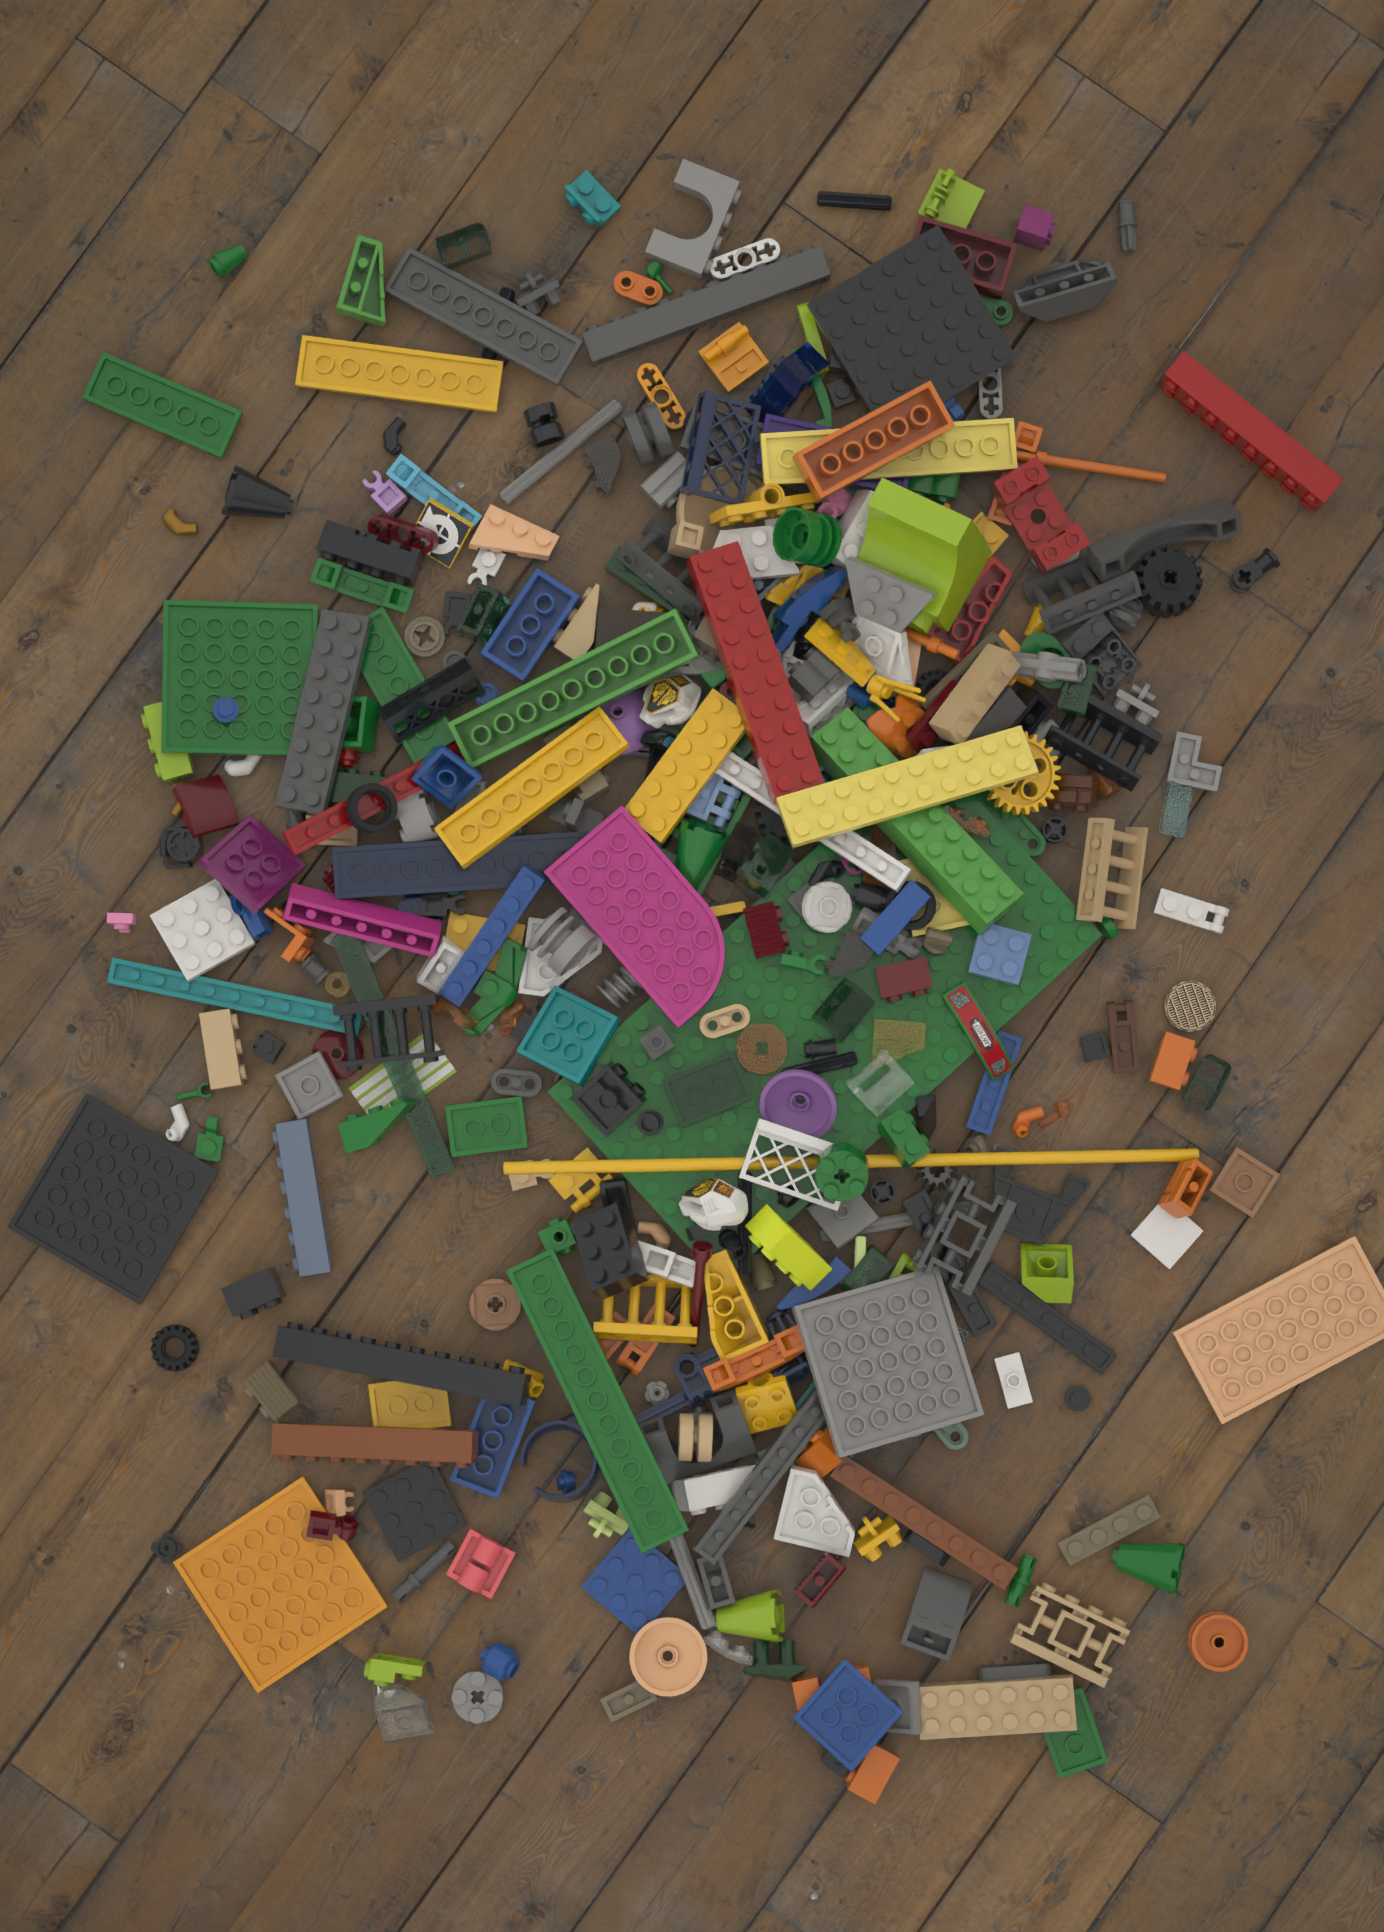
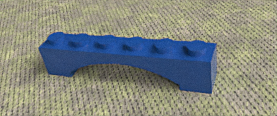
[438,864,548,1007]

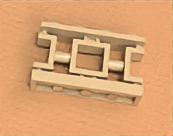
[1008,1582,1131,1688]

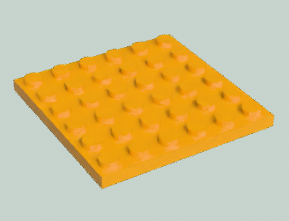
[173,1476,388,1693]

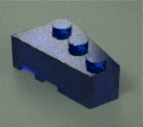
[745,342,829,423]

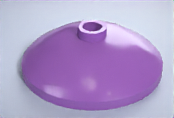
[580,688,656,756]
[760,1069,837,1138]

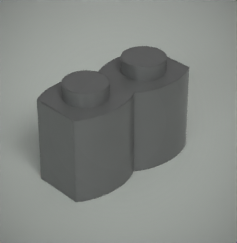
[788,646,842,703]

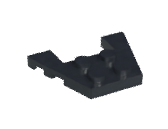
[993,1146,1091,1245]

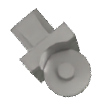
[1113,682,1160,726]

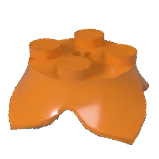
[866,694,925,761]

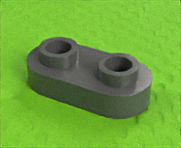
[491,1069,543,1097]

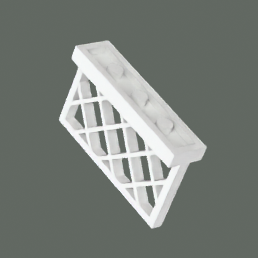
[739,1118,846,1211]

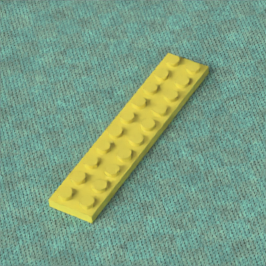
[759,418,1018,486]
[776,725,1039,848]

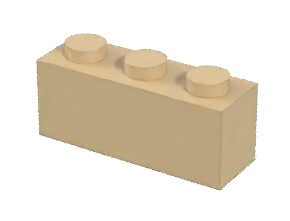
[199,1009,247,1090]

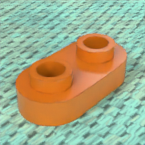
[614,271,663,307]

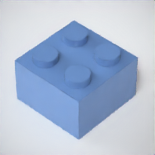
[967,924,1032,986]

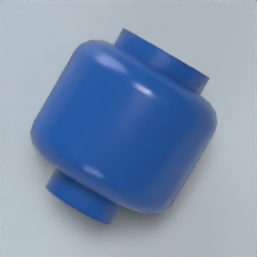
[480,1642,520,1681]

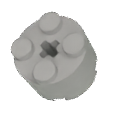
[395,789,441,843]

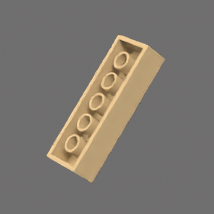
[919,1674,1077,1740]

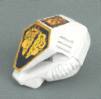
[639,673,701,729]
[678,1177,748,1231]

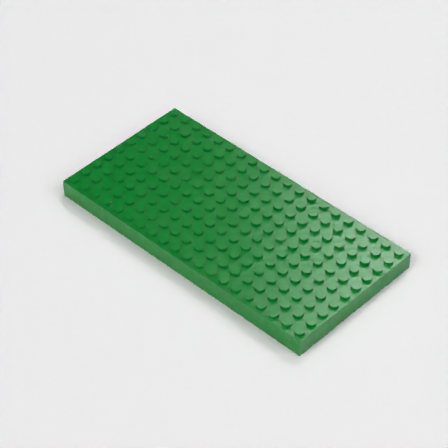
[547,795,1102,1269]

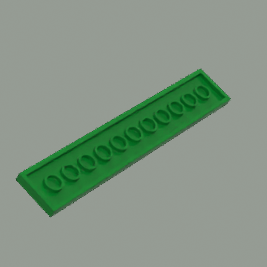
[506,1248,689,1554]

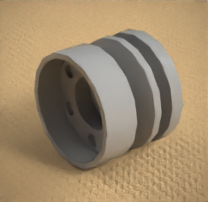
[527,907,596,977]

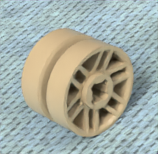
[678,1413,713,1462]

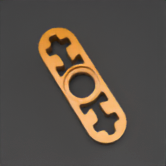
[637,363,686,431]

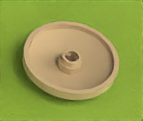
[676,465,767,554]

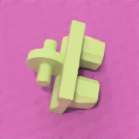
[583,1492,629,1538]

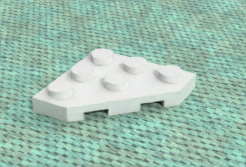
[518,917,603,997]
[774,1465,855,1557]

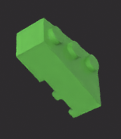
[335,235,386,328]

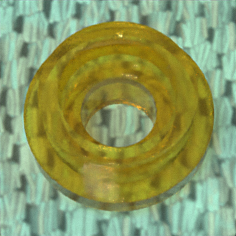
[325,971,351,997]

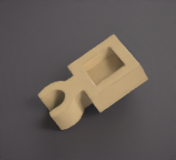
[509,1159,554,1191]

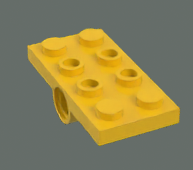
[709,483,822,528]

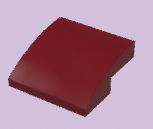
[172,774,239,838]

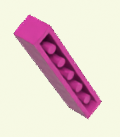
[283,883,442,957]

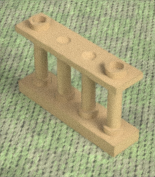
[1076,818,1148,930]

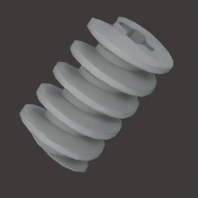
[597,966,644,1009]

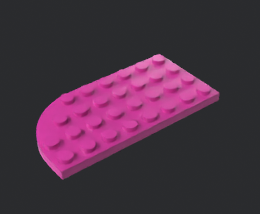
[544,806,725,1029]

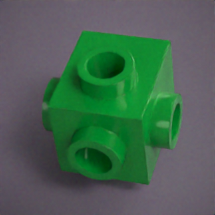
[538,1217,577,1256]

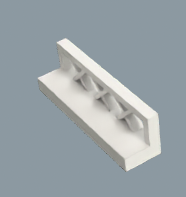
[797,670,875,739]

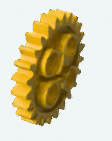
[986,731,1061,815]

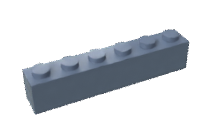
[272,1119,333,1277]

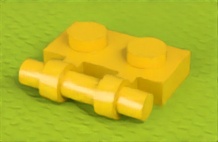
[548,1147,614,1214]

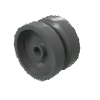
[621,401,675,466]

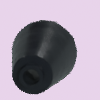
[221,465,294,519]

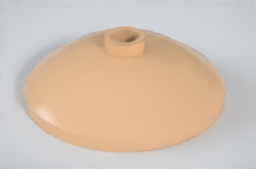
[629,1617,707,1697]

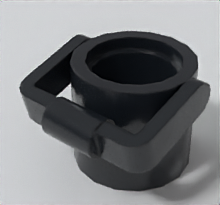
[159,826,204,869]

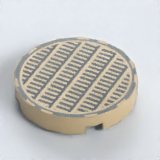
[1164,981,1216,1032]

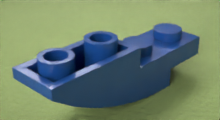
[772,566,848,653]

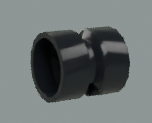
[523,402,565,448]

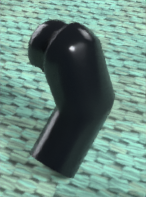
[383,417,407,456]
[807,860,845,886]

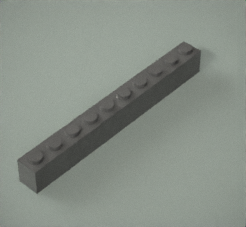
[582,245,831,367]

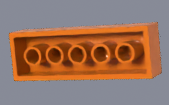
[792,380,955,503]

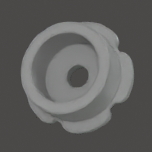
[644,1381,670,1405]

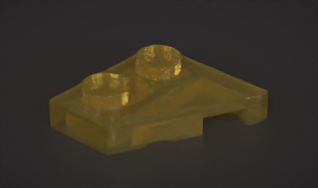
[871,1018,926,1069]

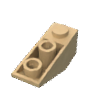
[553,583,600,661]

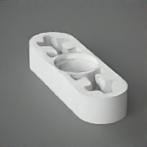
[710,238,780,281]

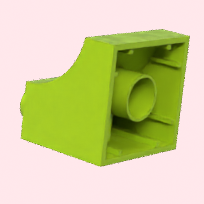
[857,478,992,634]

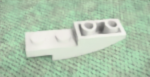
[638,1241,695,1288]

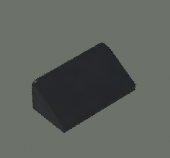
[916,1095,936,1141]

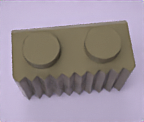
[243,1361,301,1421]

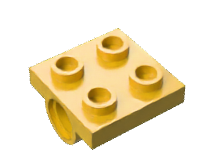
[735,1372,798,1434]

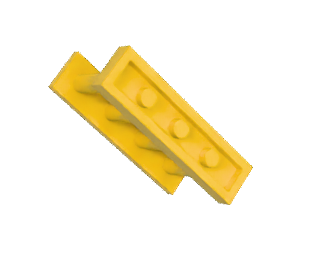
[593,1275,697,1344]

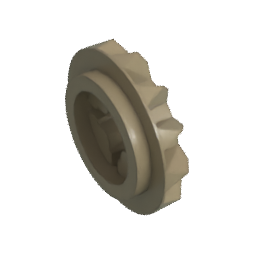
[404,616,445,657]

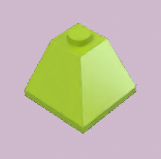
[1020,1243,1074,1304]

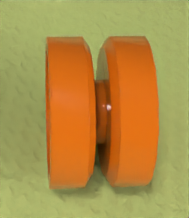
[1187,1611,1248,1672]

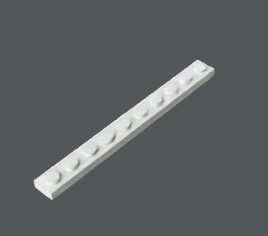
[716,752,912,892]

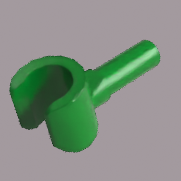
[646,260,673,295]
[177,1083,213,1101]

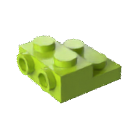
[364,1653,427,1687]

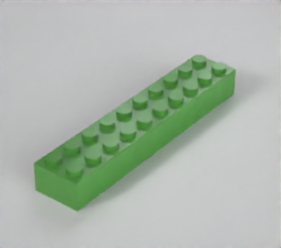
[447,608,702,769]
[809,707,1024,935]

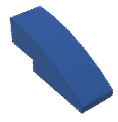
[776,1256,852,1310]

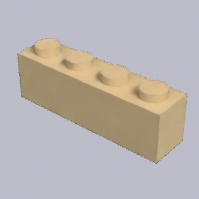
[929,643,1021,744]

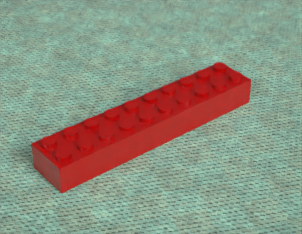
[686,541,825,805]

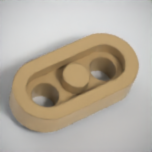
[700,1004,750,1039]

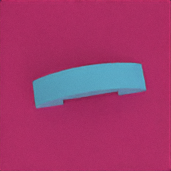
[386,454,482,529]

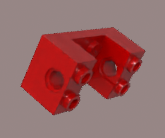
[989,456,1091,574]

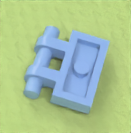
[686,773,741,829]

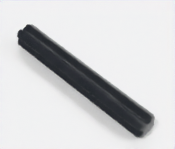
[738,1172,752,1275]

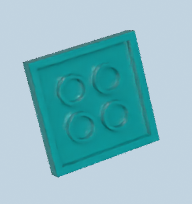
[516,986,621,1087]

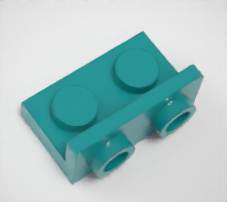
[564,170,621,229]

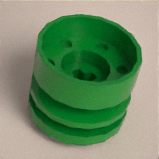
[773,507,842,568]

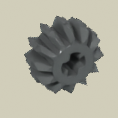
[914,1148,959,1192]

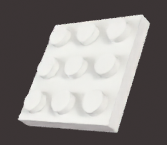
[150,879,255,982]

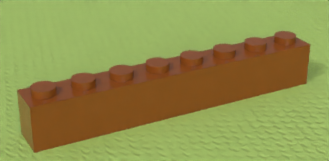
[271,1422,479,1468]
[829,1456,1018,1591]

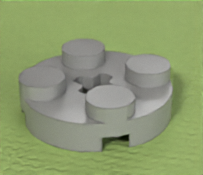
[451,1670,504,1724]

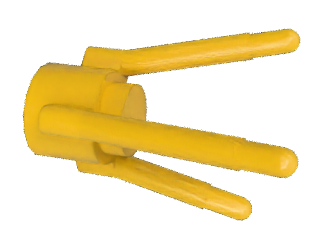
[866,674,926,722]

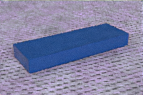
[860,880,931,955]

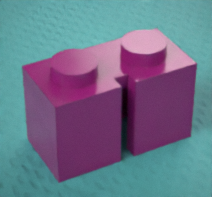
[1013,205,1056,251]

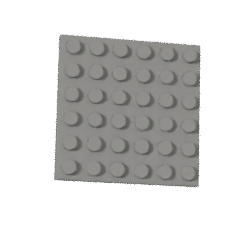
[792,1266,984,1459]

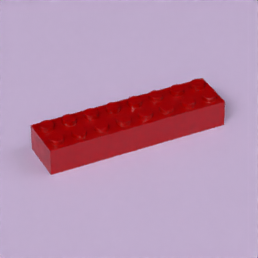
[1158,350,1344,512]

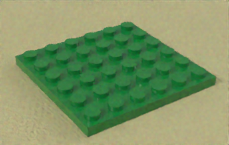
[161,600,318,756]

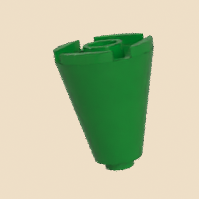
[675,817,730,889]
[1112,1543,1185,1595]

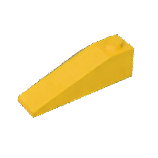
[704,1248,769,1360]

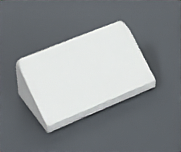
[417,935,465,994]

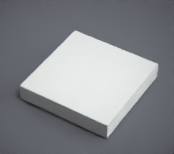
[1130,1204,1203,1270]

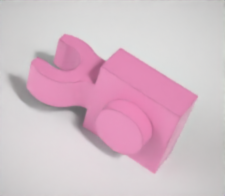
[107,913,137,933]

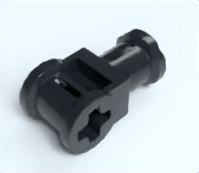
[1229,548,1280,593]

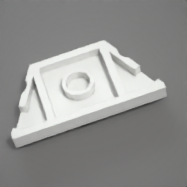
[713,525,800,580]
[852,615,913,686]

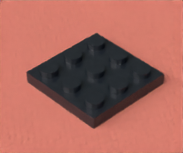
[363,1461,467,1562]

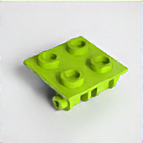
[917,169,985,229]

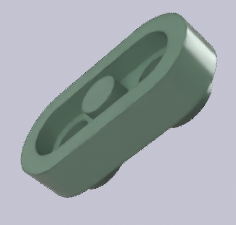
[934,1422,969,1450]

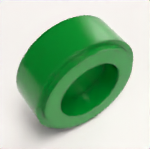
[1095,916,1118,940]

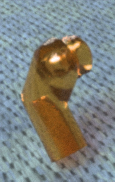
[498,999,527,1036]

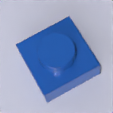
[846,680,874,708]

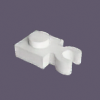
[468,548,506,592]

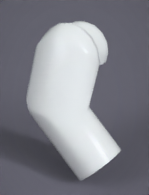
[224,755,262,777]

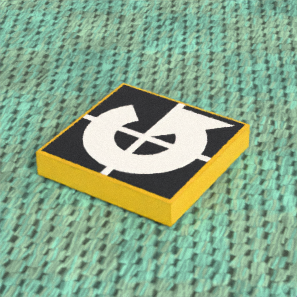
[414,498,474,569]

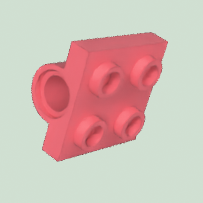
[446,1528,516,1599]

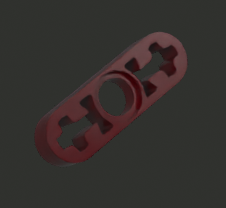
[367,514,439,554]

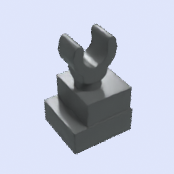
[819,598,861,643]

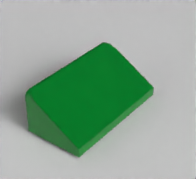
[700,669,728,693]

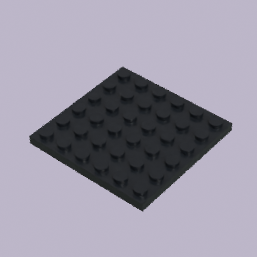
[806,225,1017,413]
[8,1094,220,1305]

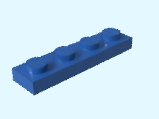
[965,1030,1023,1136]

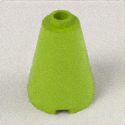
[713,1589,785,1642]

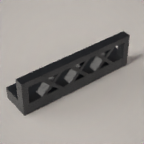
[377,657,485,743]

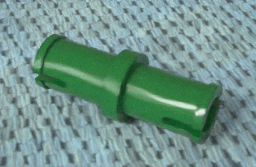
[1003,1553,1038,1608]

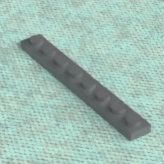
[693,1387,826,1565]

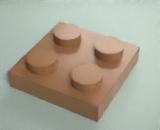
[1208,1147,1280,1218]

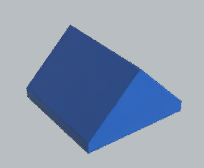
[411,745,483,809]

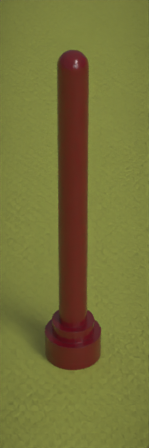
[689,1240,712,1347]

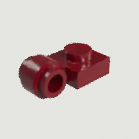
[306,1510,358,1541]

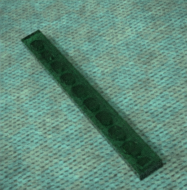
[332,935,456,1178]

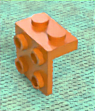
[264,907,317,965]

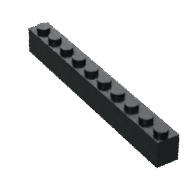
[273,1322,532,1406]

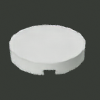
[802,881,852,933]

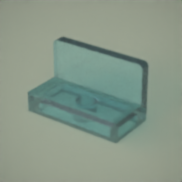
[1158,781,1193,838]

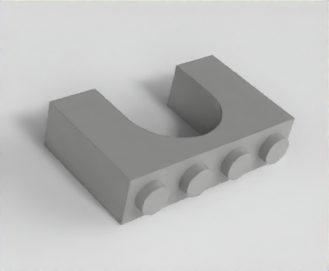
[645,159,742,280]

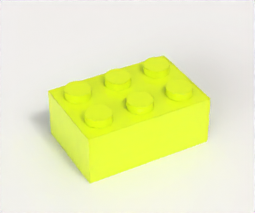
[745,1204,832,1291]

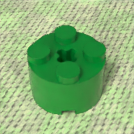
[816,1142,869,1202]

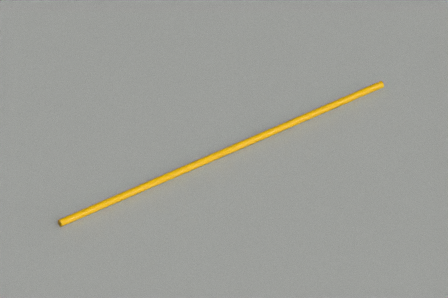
[503,1148,1199,1175]

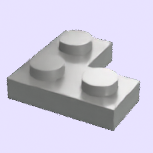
[1166,731,1222,793]

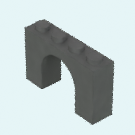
[638,1390,757,1484]

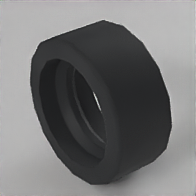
[346,783,398,833]
[886,881,937,930]

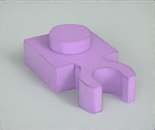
[362,470,408,516]

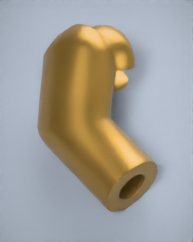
[162,508,198,535]

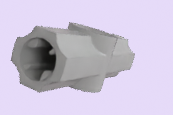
[1012,651,1087,683]

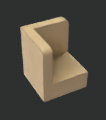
[667,520,704,559]

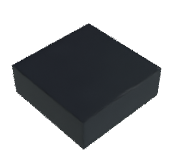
[1079,1031,1111,1062]

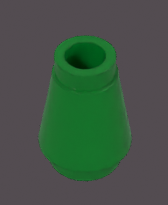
[208,244,248,278]

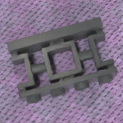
[911,1175,1017,1296]

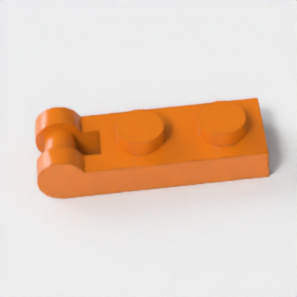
[615,1303,676,1377]

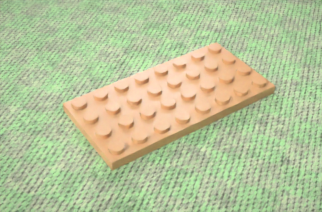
[1172,1236,1384,1424]

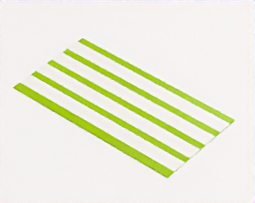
[348,1034,457,1114]

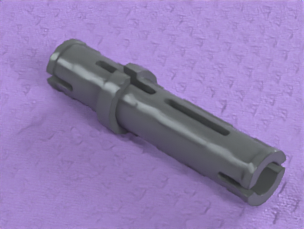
[391,1538,459,1604]

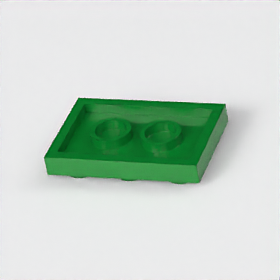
[445,1096,528,1157]
[1043,1686,1108,1779]

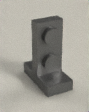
[548,797,605,833]

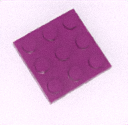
[198,815,307,915]

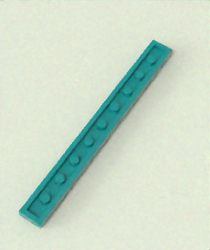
[107,958,363,1036]

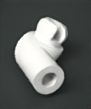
[166,1103,189,1142]

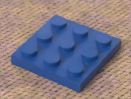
[581,1528,685,1634]
[793,1659,904,1772]

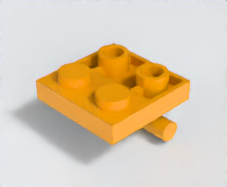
[698,322,769,394]

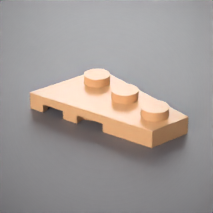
[468,504,560,561]

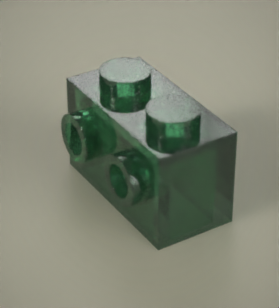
[456,583,510,645]
[738,833,795,898]
[812,977,876,1042]

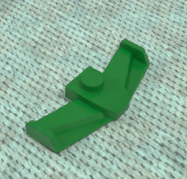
[456,937,528,1037]

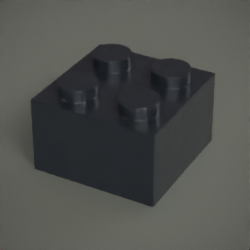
[221,1267,286,1320]

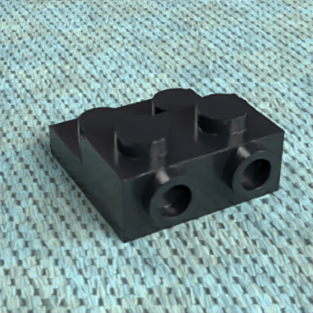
[571,1062,647,1137]

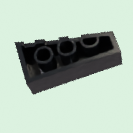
[316,520,424,587]

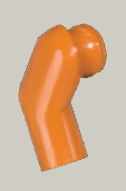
[1012,1105,1044,1138]

